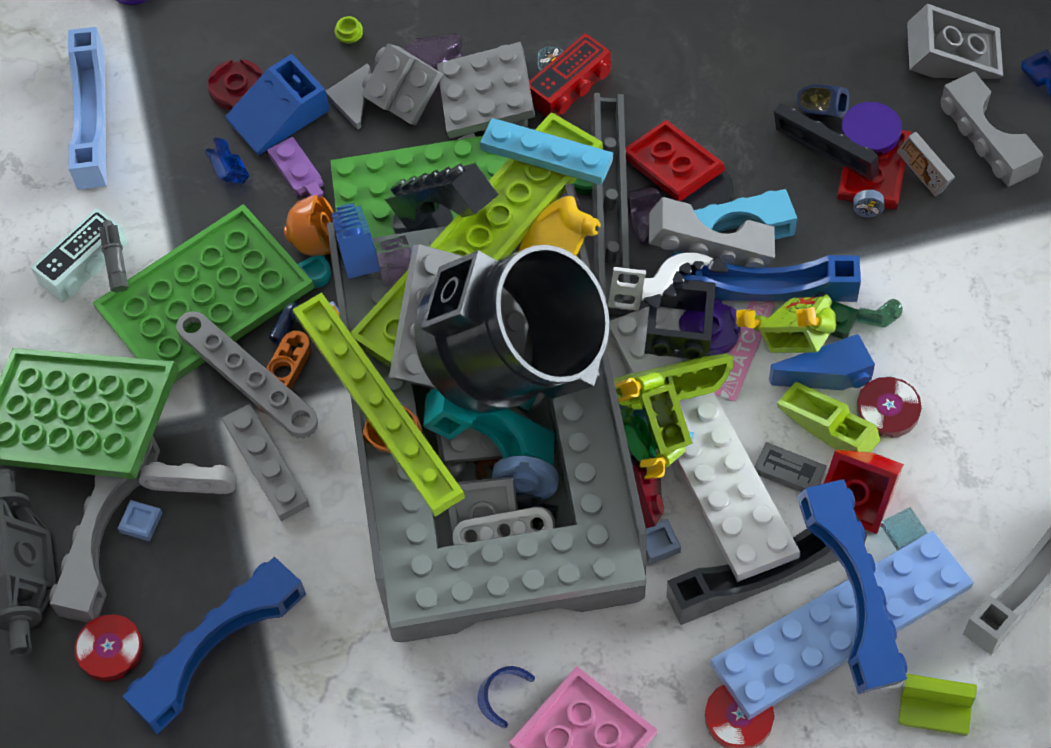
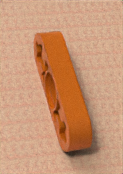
[256,331,312,413]

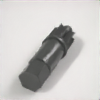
[99,220,129,293]

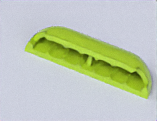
[613,354,733,410]

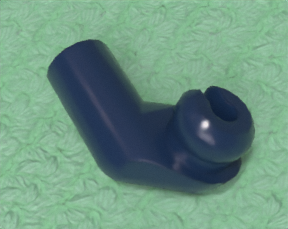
[269,302,299,345]

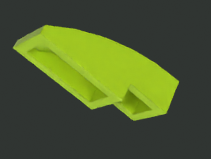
[777,381,880,452]

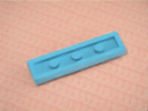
[480,118,613,185]

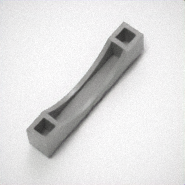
[49,436,160,623]
[963,526,1051,655]

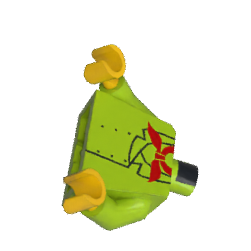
[736,292,836,353]
[615,372,693,480]

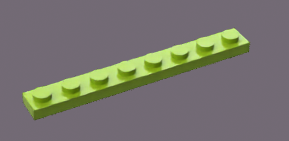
[293,292,465,516]

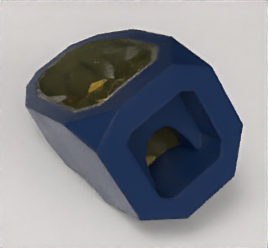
[796,84,850,118]

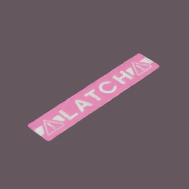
[714,301,775,401]

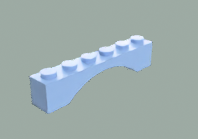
[68,27,107,190]

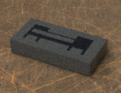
[754,442,827,492]

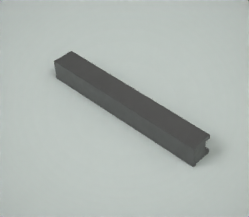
[590,93,631,316]

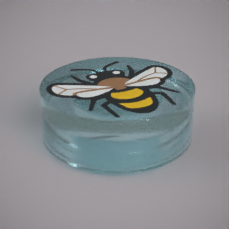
[537,46,564,71]

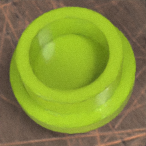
[334,16,363,44]

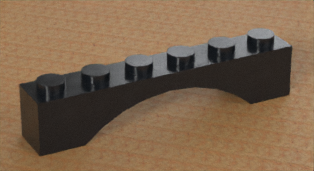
[385,163,499,229]
[667,511,867,625]

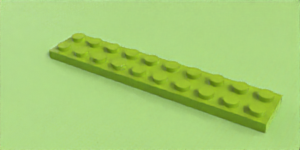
[351,112,603,367]

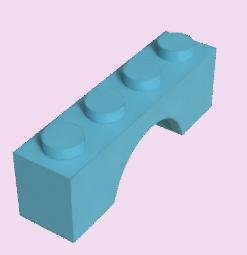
[674,189,797,254]

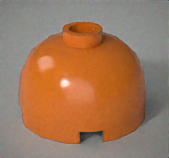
[284,195,339,257]

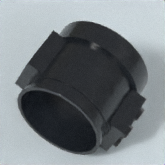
[415,245,610,413]

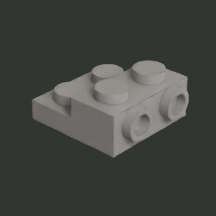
[362,44,443,125]

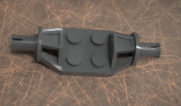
[0,469,56,656]

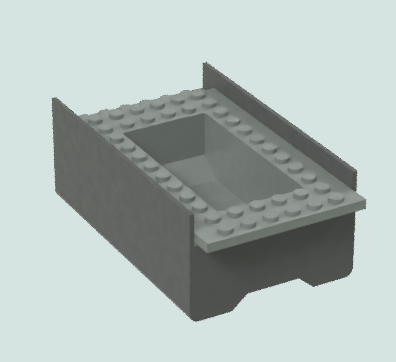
[327,184,647,642]

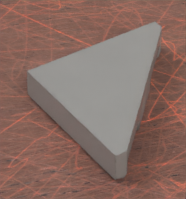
[326,64,371,130]

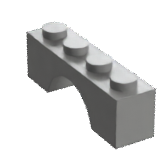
[940,71,1043,187]
[649,197,775,268]

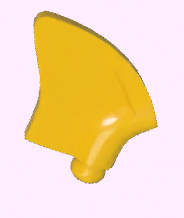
[518,196,601,256]

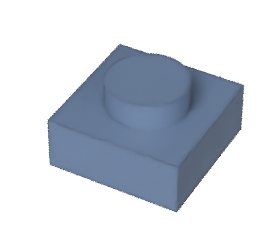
[646,519,681,564]

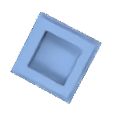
[118,500,162,541]

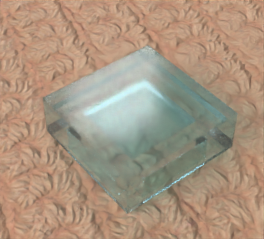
[881,507,928,551]

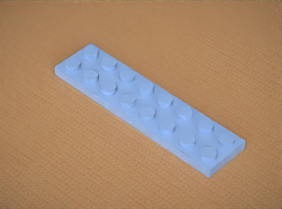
[710,531,974,720]

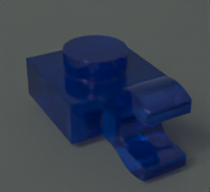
[1021,49,1051,96]
[205,137,250,184]

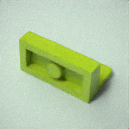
[898,673,977,736]

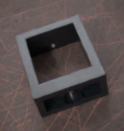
[644,276,716,360]

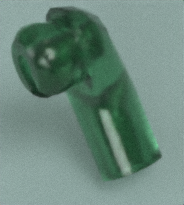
[857,299,903,328]

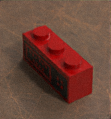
[529,33,611,117]

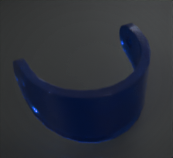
[477,666,535,728]

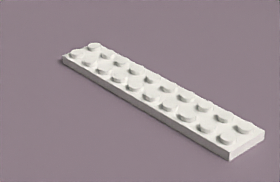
[609,307,800,582]

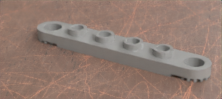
[176,311,318,439]

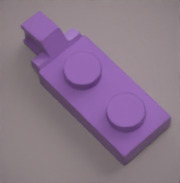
[267,137,324,198]

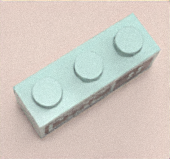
[31,208,128,303]

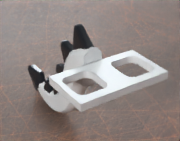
[608,253,728,311]

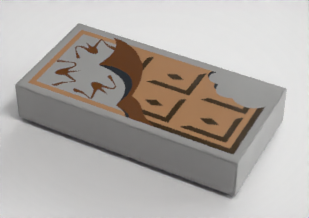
[897,132,955,197]

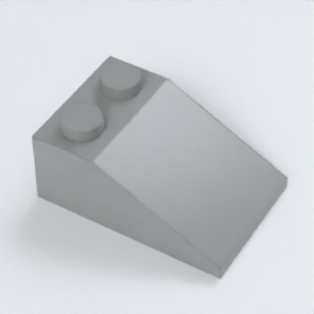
[907,4,1003,79]

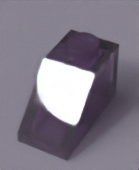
[403,34,463,71]

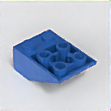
[225,54,330,156]

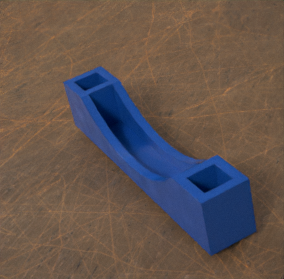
[332,203,381,279]
[671,254,861,302]
[797,479,908,694]
[122,556,306,735]

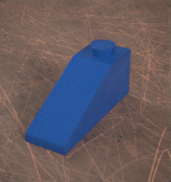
[769,334,875,390]

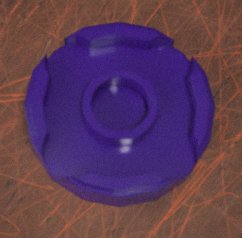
[841,102,902,154]
[679,298,741,356]

